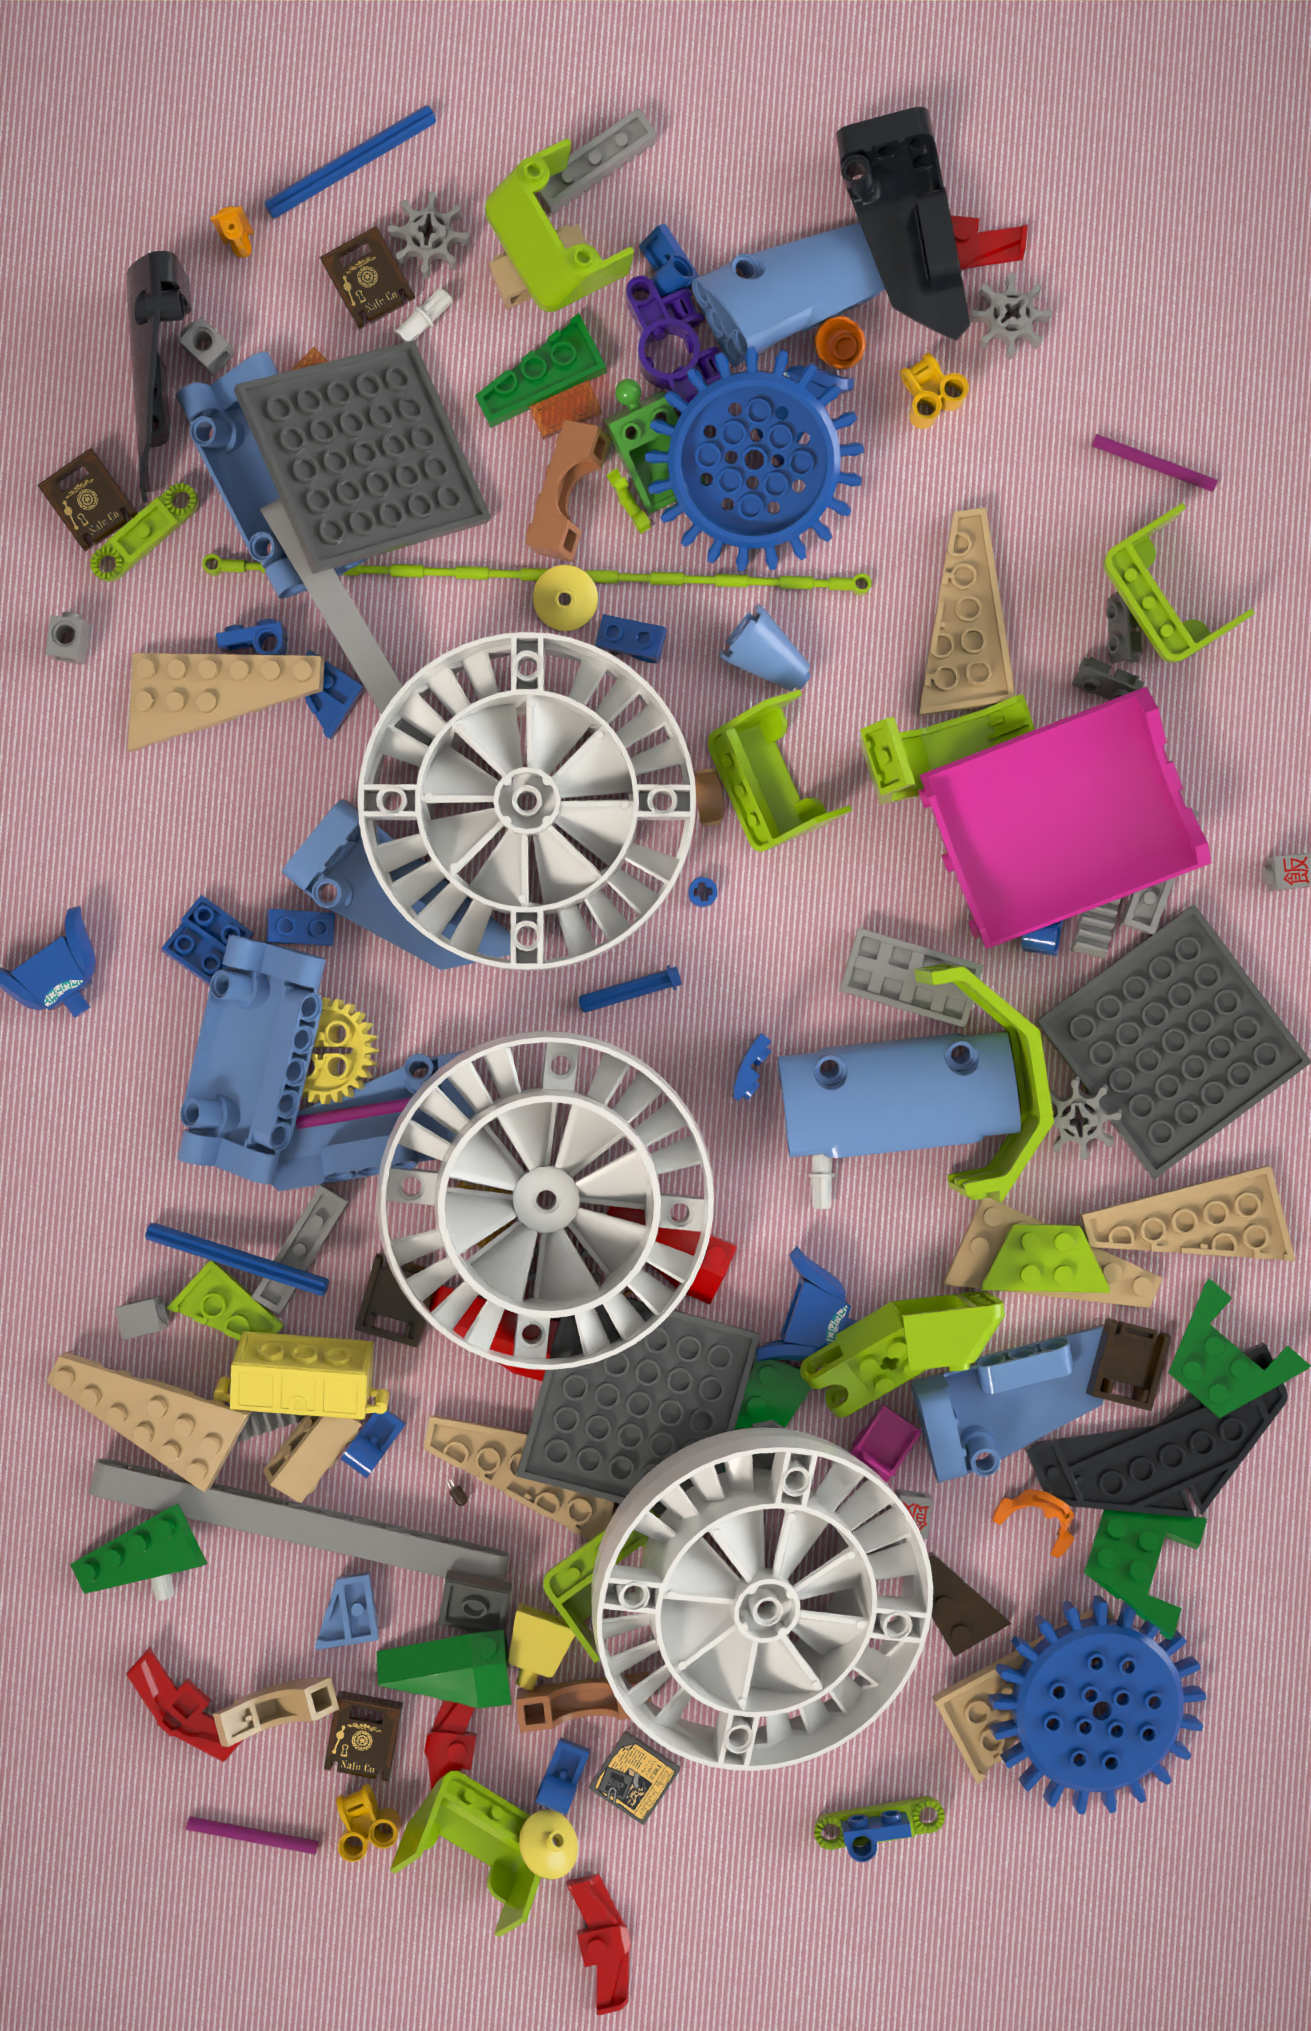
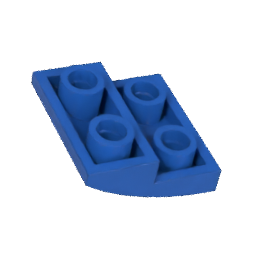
[161,895,254,986]
[731,1033,772,1101]

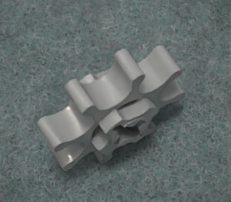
[388,192,470,278]
[969,273,1053,359]
[1049,1076,1122,1160]

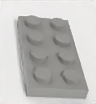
[839,928,984,1028]

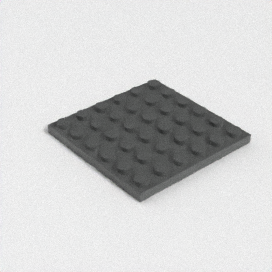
[234,340,491,574]
[1035,904,1311,1179]
[516,1296,761,1514]

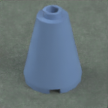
[718,604,811,691]

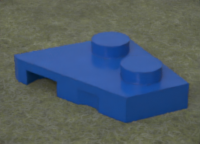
[305,650,365,739]

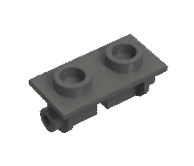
[1106,595,1143,664]
[1072,657,1144,700]

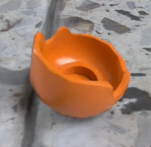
[814,316,867,370]

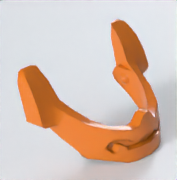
[992,1489,1075,1558]

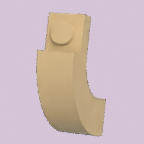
[213,1677,339,1747]

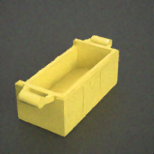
[213,1331,390,1420]

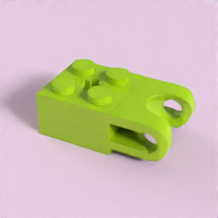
[800,1301,928,1418]

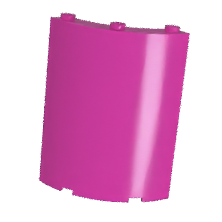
[918,687,1212,950]

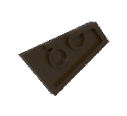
[928,1552,1011,1657]

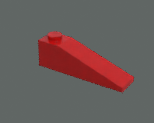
[607,1206,737,1305]
[429,1285,559,1381]

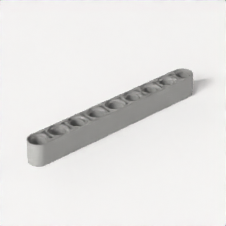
[260,497,433,766]

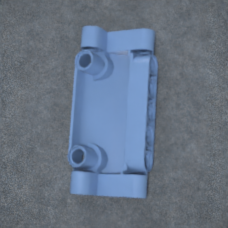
[176,352,368,599]
[177,935,326,1184]
[777,1031,1021,1158]

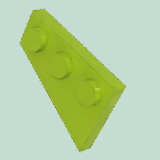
[167,1260,285,1341]

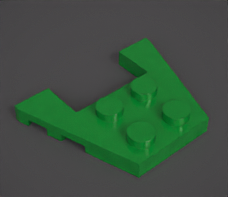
[1168,1278,1311,1418]
[1083,1509,1207,1640]

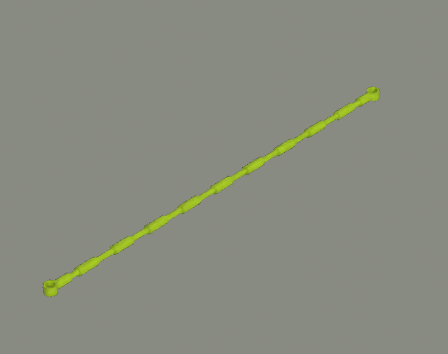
[202,554,872,596]

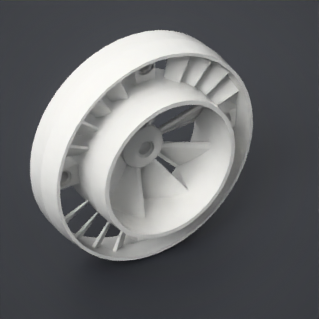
[358,632,696,971]
[376,1031,714,1370]
[591,1427,933,1771]

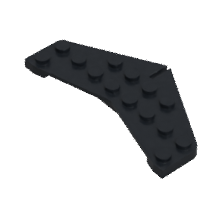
[1024,1342,1288,1518]

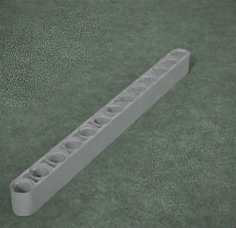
[88,1459,509,1581]

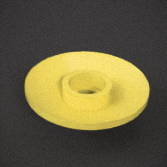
[533,565,598,631]
[519,1810,578,1880]

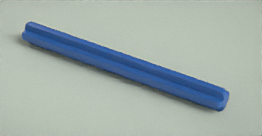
[264,105,436,218]
[145,1223,329,1296]

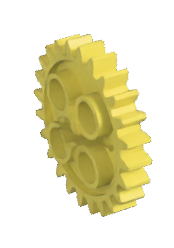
[301,997,379,1104]

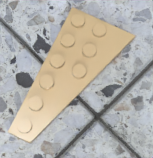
[932,1607,1114,1785]

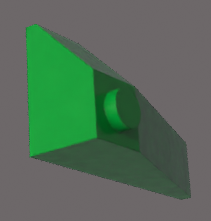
[376,1630,512,1709]

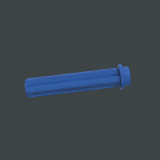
[579,965,682,1012]

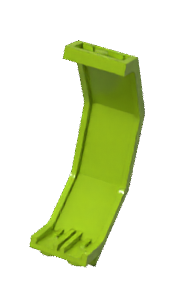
[860,694,1035,805]
[914,963,1054,1203]

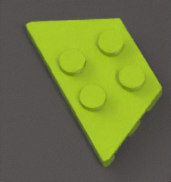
[980,1224,1110,1293]

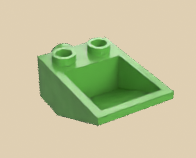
[603,379,706,514]

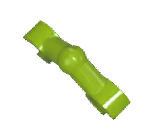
[606,468,651,534]

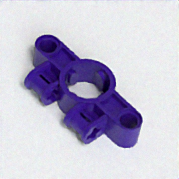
[626,276,721,429]

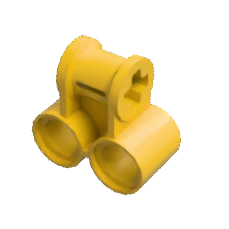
[899,352,969,429]
[336,1783,402,1862]

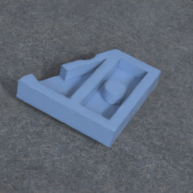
[315,1572,380,1650]

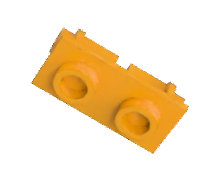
[210,206,254,258]

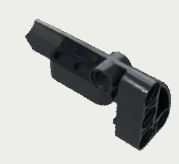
[836,107,971,341]
[126,251,192,503]

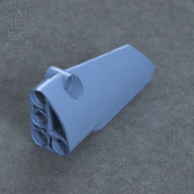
[692,222,885,367]
[282,799,510,970]
[271,1050,475,1192]
[910,1325,1110,1483]

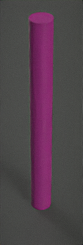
[1091,434,1218,492]
[296,1097,419,1129]
[186,1816,319,1855]

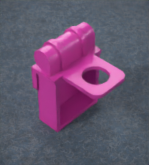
[849,1403,922,1483]

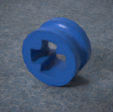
[688,877,718,907]

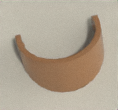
[693,768,725,827]

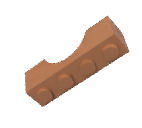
[525,420,612,562]
[516,1671,652,1733]

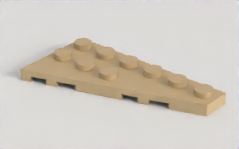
[918,507,1015,716]
[128,653,325,752]
[1079,1165,1296,1261]
[942,1197,1163,1308]
[46,1352,252,1493]
[423,1414,614,1540]

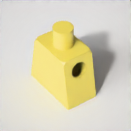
[508,1603,575,1690]

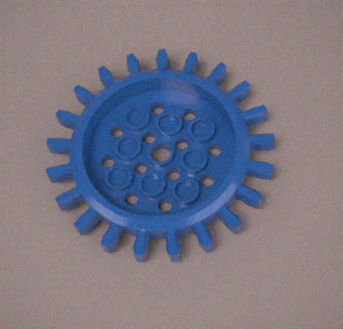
[645,346,864,571]
[988,1595,1206,1815]

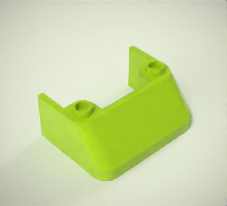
[485,138,634,312]
[1103,503,1255,663]
[708,690,852,852]
[888,1291,1005,1371]
[543,1509,660,1663]
[389,1771,541,1937]

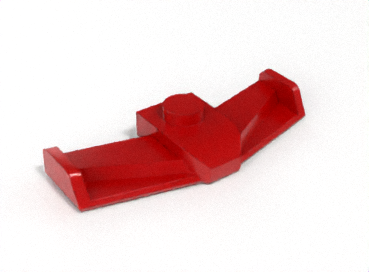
[951,215,1028,271]
[126,1647,243,1762]
[424,1701,477,1790]
[566,1873,631,2016]

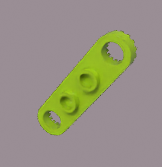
[90,483,199,582]
[814,1796,945,1850]

